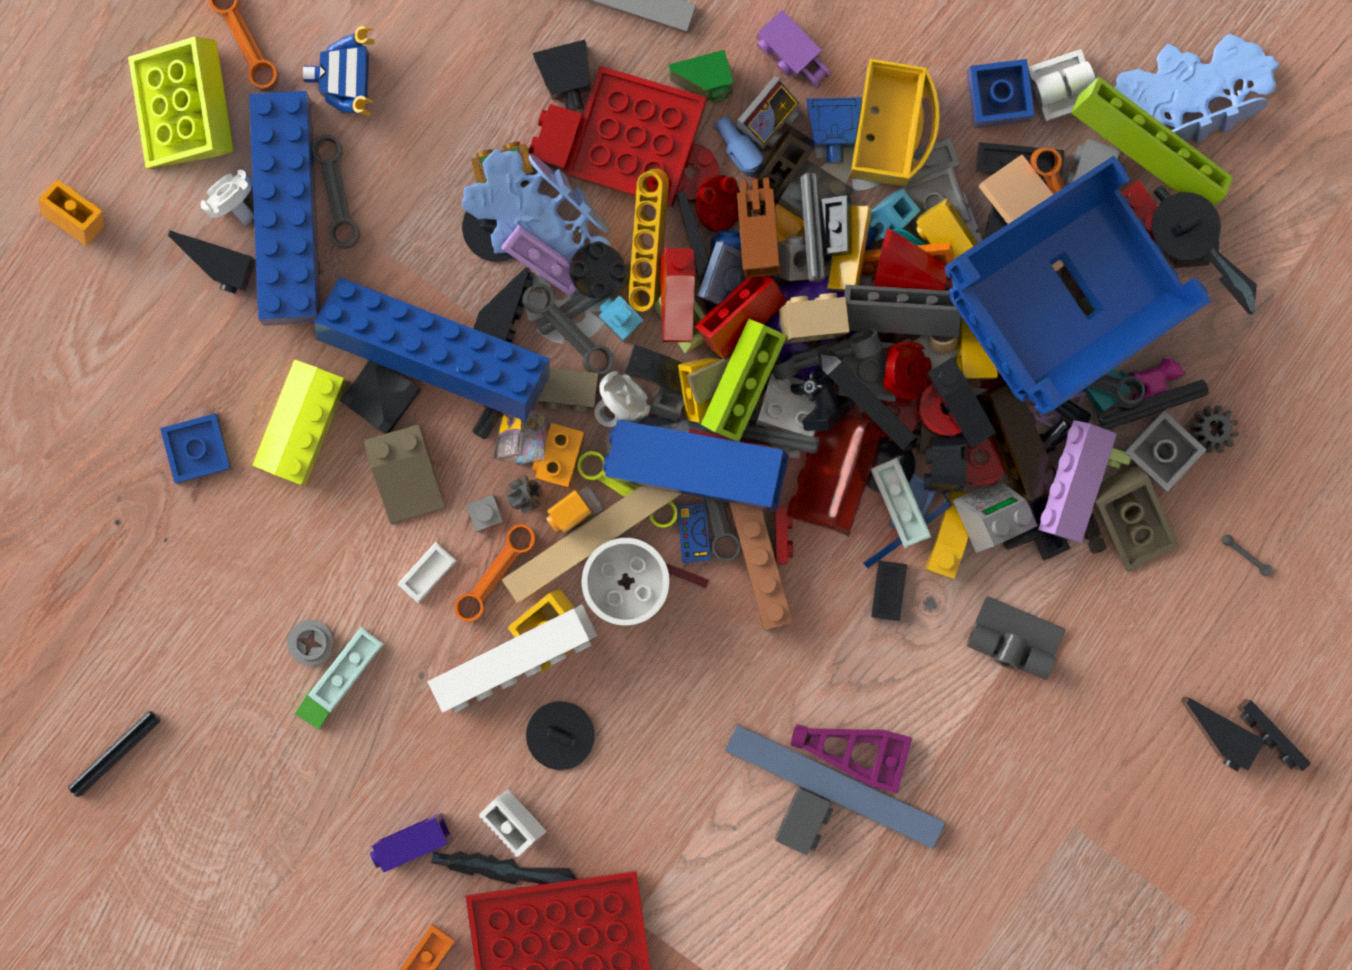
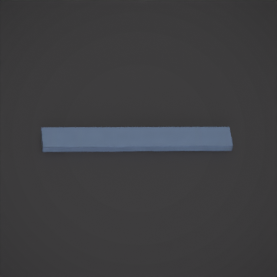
[725,724,945,848]

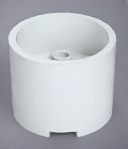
[582,538,670,626]

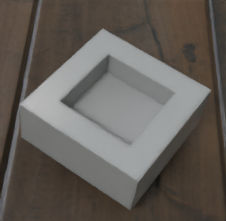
[466,495,504,532]

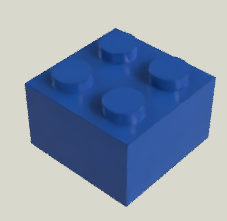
[966,59,1034,128]

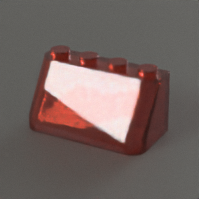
[788,414,883,537]

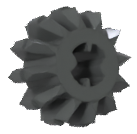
[1189,405,1239,453]

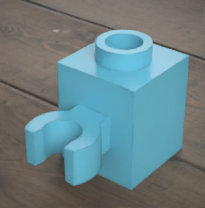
[869,189,921,241]
[599,295,643,342]

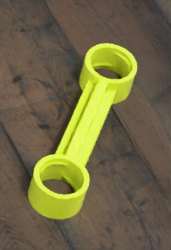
[578,451,678,528]

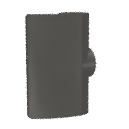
[966,597,1065,680]

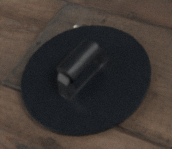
[1152,192,1221,260]
[462,211,513,262]
[526,701,595,770]

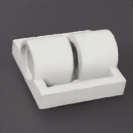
[1028,49,1095,122]
[756,372,816,437]

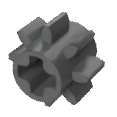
[507,476,542,514]

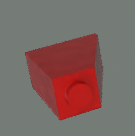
[874,229,952,291]

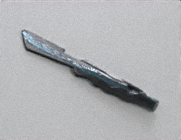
[1153,185,1257,315]
[431,851,577,884]

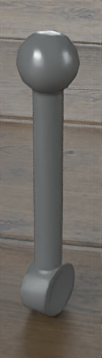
[1222,535,1272,576]

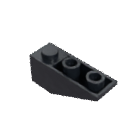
[473,267,534,344]

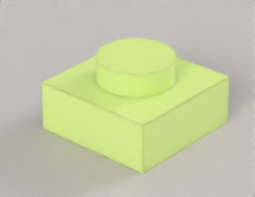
[1107,448,1131,469]

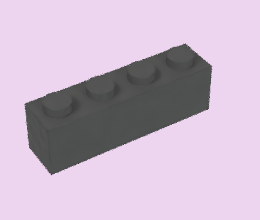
[844,285,961,337]

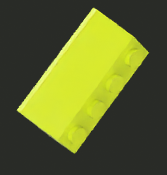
[253,360,348,486]

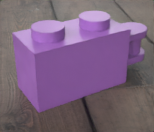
[757,10,832,88]

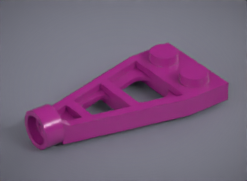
[790,724,912,793]

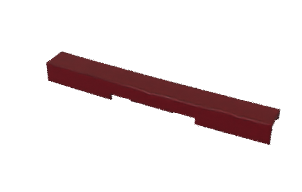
[666,563,709,588]

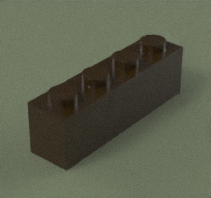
[976,382,1056,500]

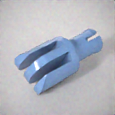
[714,116,763,177]

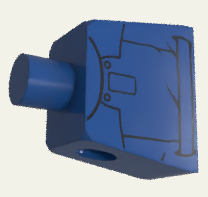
[807,97,861,164]

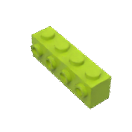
[701,318,787,442]

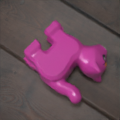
[1129,357,1186,400]

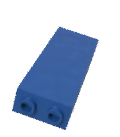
[603,420,789,511]

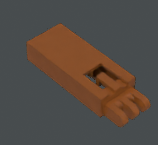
[737,177,781,278]

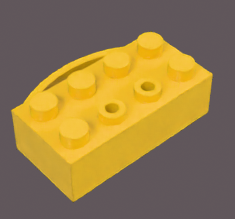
[849,59,940,187]

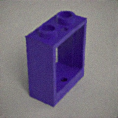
[370,813,453,873]

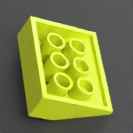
[128,37,234,169]

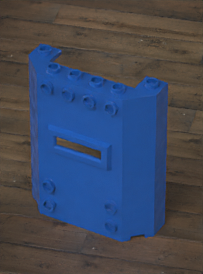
[945,156,1212,415]

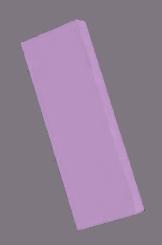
[501,224,576,297]

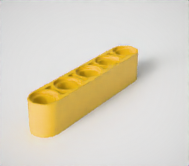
[629,169,669,312]

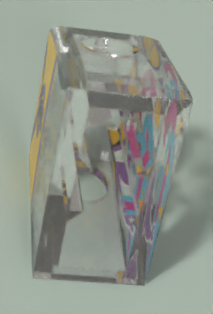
[493,405,547,465]

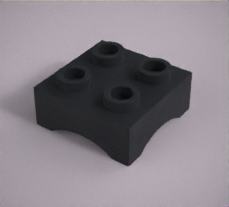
[339,360,421,434]

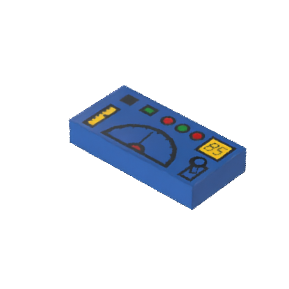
[677,503,711,563]

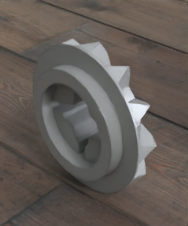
[287,620,333,666]

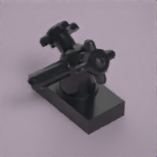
[790,368,856,431]

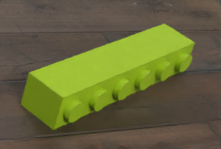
[1071,77,1233,206]

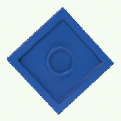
[160,413,232,484]

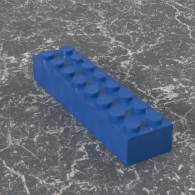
[249,91,321,326]
[314,277,550,421]

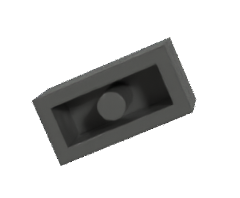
[775,786,833,855]

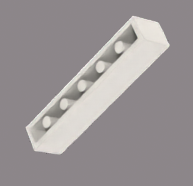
[427,605,598,713]

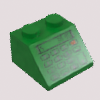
[669,49,734,103]

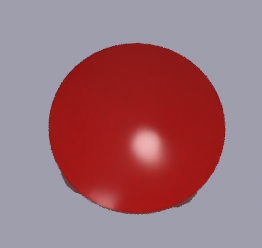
[696,175,740,232]

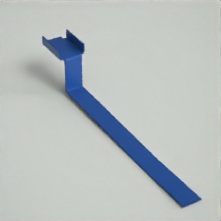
[863,492,952,568]

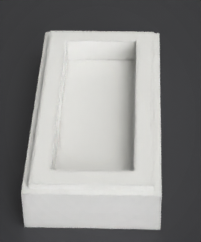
[397,542,457,603]

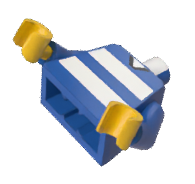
[303,26,375,116]

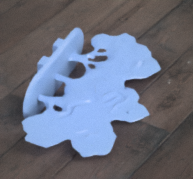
[1114,34,1280,143]
[462,149,611,283]

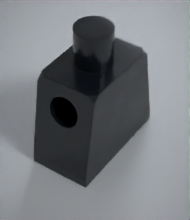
[533,39,591,111]

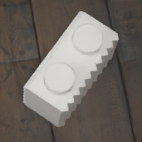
[479,790,547,857]

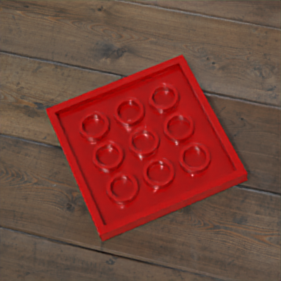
[564,66,708,208]

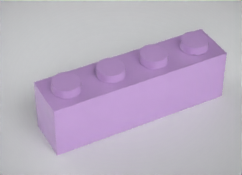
[1038,420,1117,544]

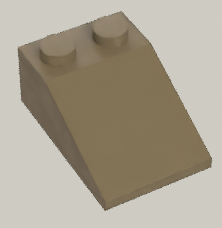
[363,424,445,524]
[1094,465,1178,572]

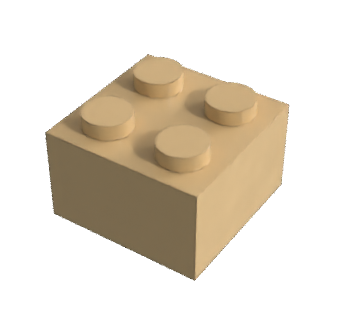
[779,293,849,344]

